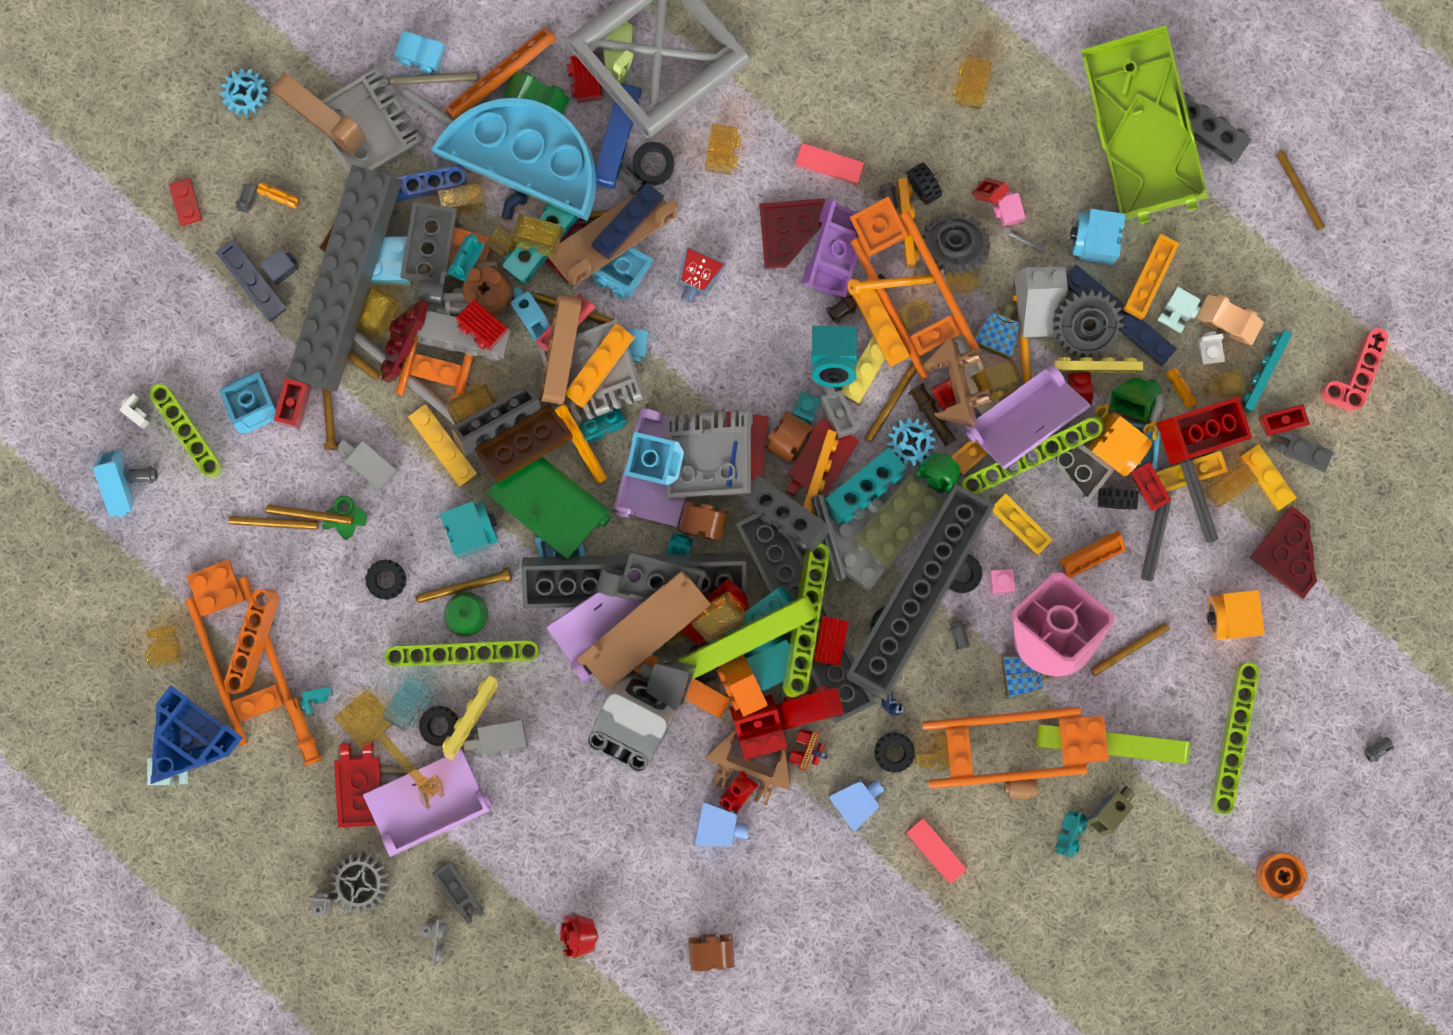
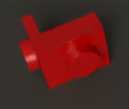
[1067,372,1093,406]
[931,378,956,411]

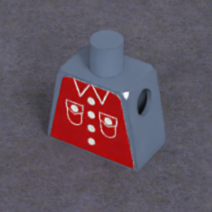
[678,247,725,303]

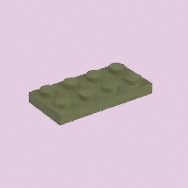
[854,474,944,568]

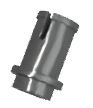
[618,166,644,194]
[235,183,257,213]
[879,183,899,210]
[128,466,158,484]
[949,620,970,650]
[1364,737,1394,762]

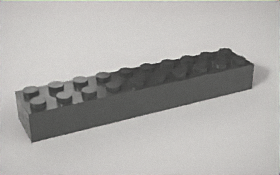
[287,164,402,392]
[847,484,995,701]
[735,513,876,724]
[521,553,747,609]

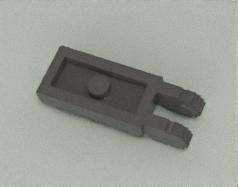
[1269,432,1334,473]
[432,861,485,924]

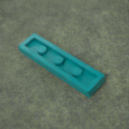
[1241,330,1292,414]

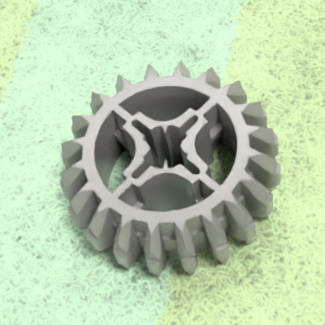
[329,853,390,914]

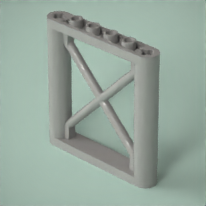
[566,0,750,138]

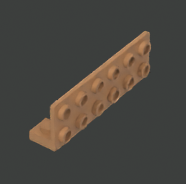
[547,184,679,287]
[577,570,710,690]

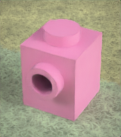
[993,191,1026,227]

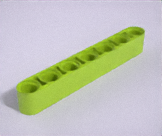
[962,416,1105,494]
[783,543,830,697]
[676,595,818,679]
[384,640,540,667]
[1211,662,1260,814]
[1036,724,1191,764]

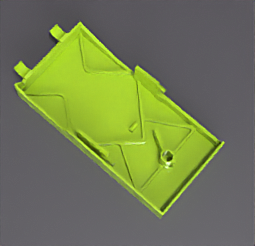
[1080,25,1209,224]

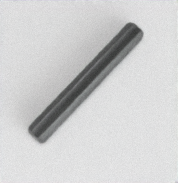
[1180,459,1218,543]
[811,494,846,581]
[1141,499,1172,582]

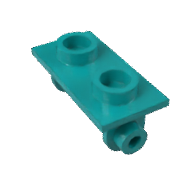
[446,234,485,281]
[579,408,627,443]
[1055,810,1087,858]

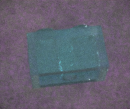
[383,676,431,732]

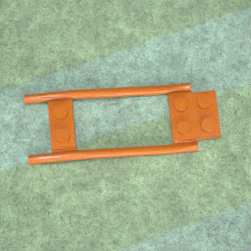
[850,196,980,380]
[395,227,493,410]
[185,559,293,746]
[923,706,1109,789]

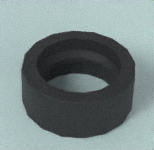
[633,142,674,186]

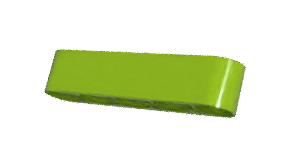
[150,384,223,478]

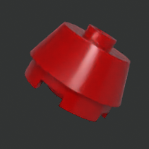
[560,913,598,959]

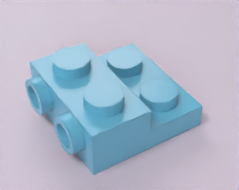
[592,247,653,300]

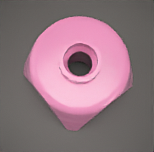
[1012,573,1114,677]

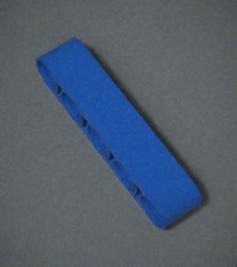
[595,83,642,189]
[395,167,467,202]

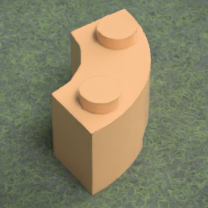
[1196,294,1264,345]

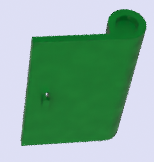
[486,457,612,560]

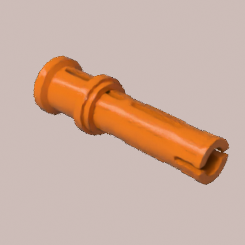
[284,697,323,766]

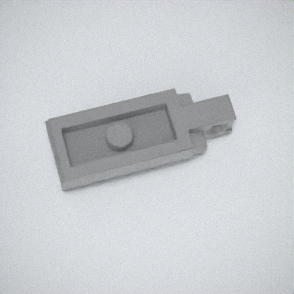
[819,384,858,439]

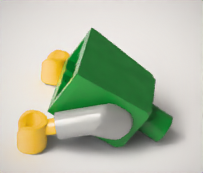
[1096,377,1164,440]

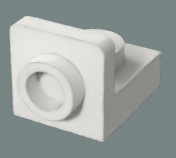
[1198,331,1225,366]
[119,393,149,429]

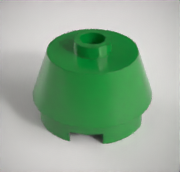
[916,452,961,494]
[444,592,488,636]

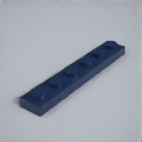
[1066,264,1177,366]

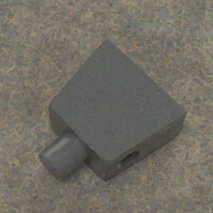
[639,658,696,711]

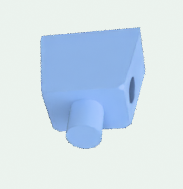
[828,780,884,832]
[695,802,749,846]

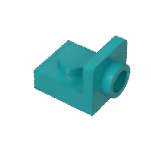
[792,391,821,424]
[666,533,694,554]
[300,687,333,715]

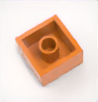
[716,654,768,717]

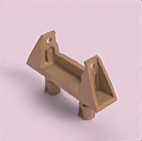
[923,338,992,426]
[705,731,790,806]

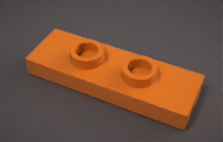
[1059,531,1126,578]

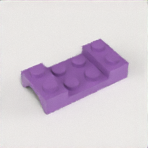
[801,199,859,298]

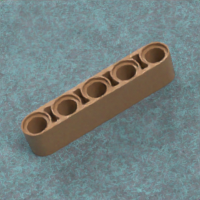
[540,294,582,405]

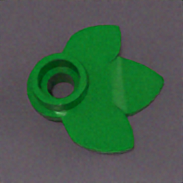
[322,495,366,540]

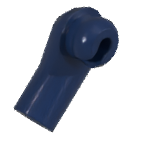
[501,191,528,220]
[881,690,904,716]

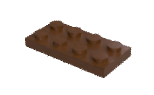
[474,404,573,483]

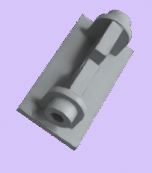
[308,891,336,917]

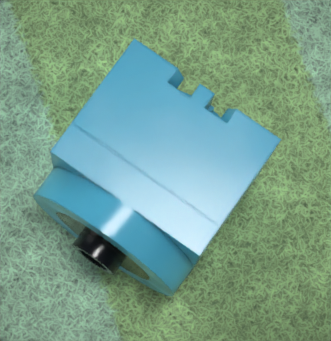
[1070,209,1126,266]

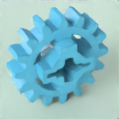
[220,68,269,117]
[887,418,935,466]

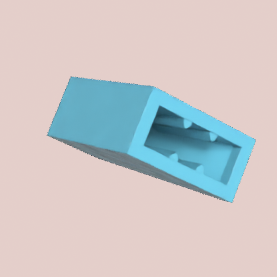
[93,449,133,517]

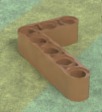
[270,72,366,156]

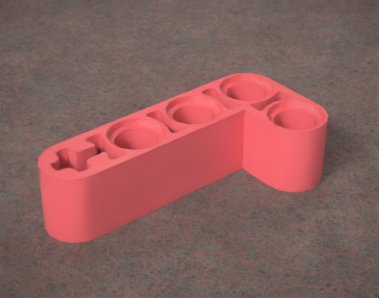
[1320,328,1389,411]

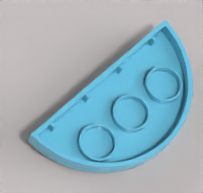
[431,98,596,221]

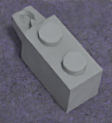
[338,439,398,491]
[463,720,528,758]

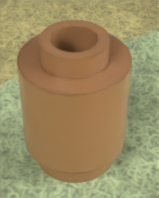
[1004,779,1037,799]

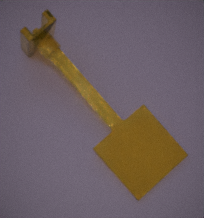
[334,689,444,809]

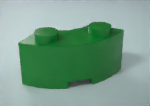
[504,72,570,115]

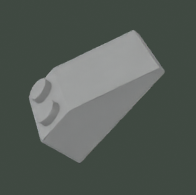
[1014,267,1068,338]

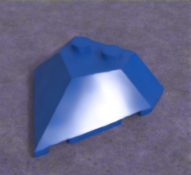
[150,685,243,784]

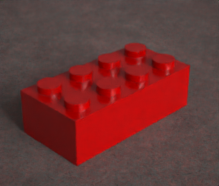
[1156,396,1252,465]

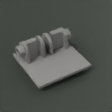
[420,917,447,966]

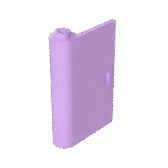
[965,364,1091,470]
[613,408,691,528]
[546,570,644,682]
[363,749,491,857]

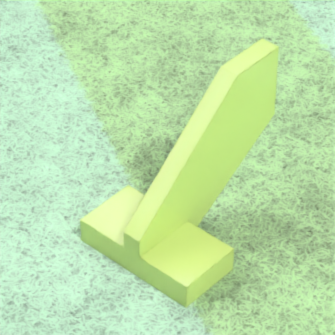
[602,21,634,83]

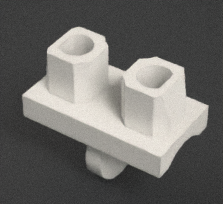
[428,288,468,315]

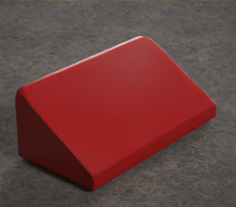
[1259,404,1310,436]

